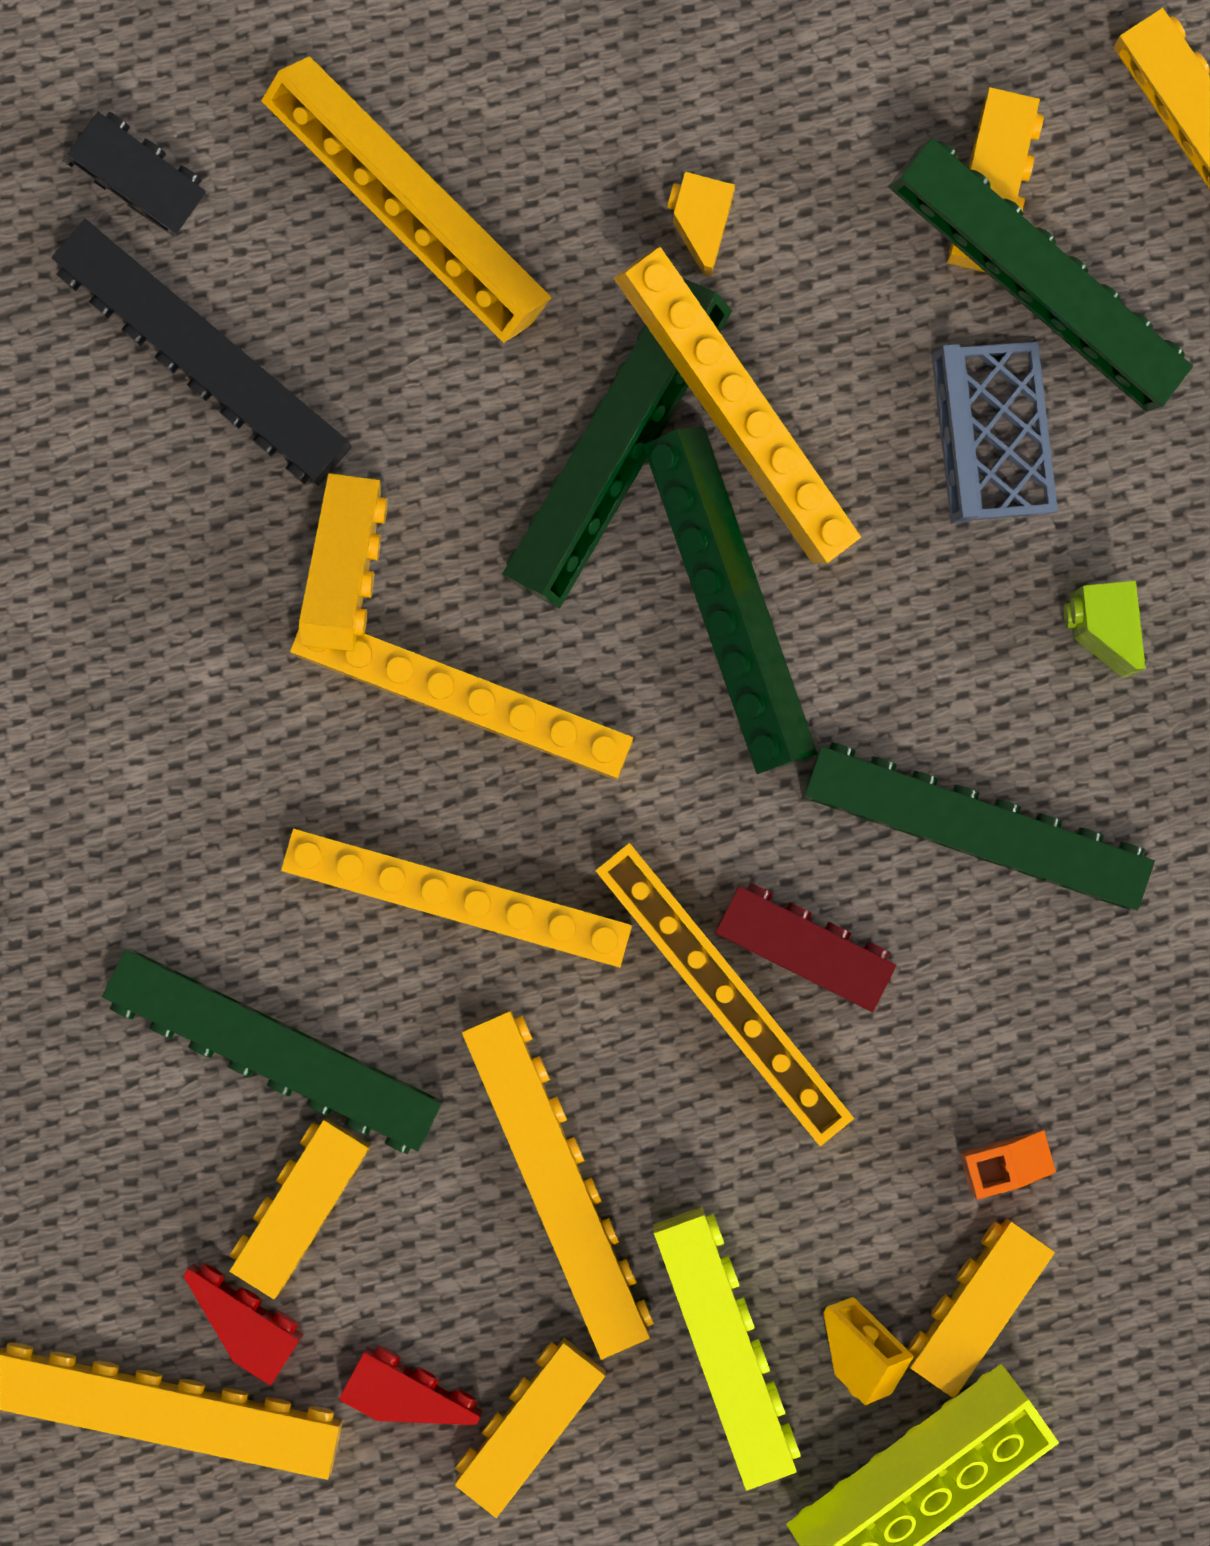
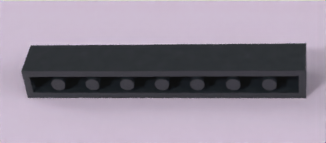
[51,219,352,486]

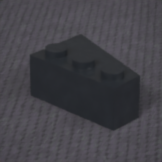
[62,111,206,236]

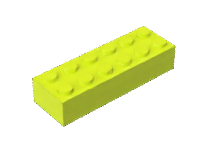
[653,1207,801,1491]
[786,1364,1059,1546]

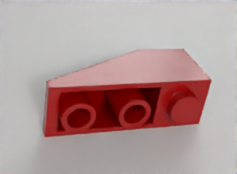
[183,1263,303,1386]
[338,1345,482,1425]

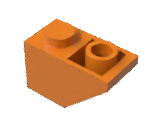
[959,1129,1056,1200]

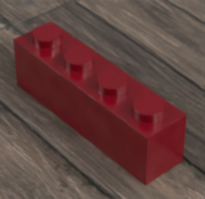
[714,883,897,1012]

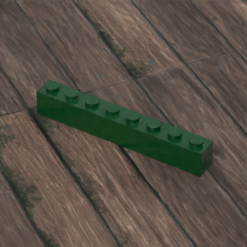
[888,137,1193,412]
[502,278,732,609]
[643,427,818,774]
[802,742,1155,911]
[102,949,444,1154]

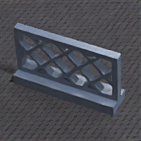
[931,342,1058,524]

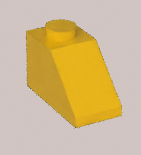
[667,172,735,277]
[824,1297,914,1405]

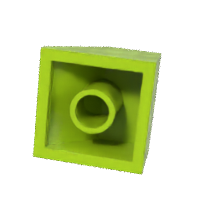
[1063,580,1146,677]

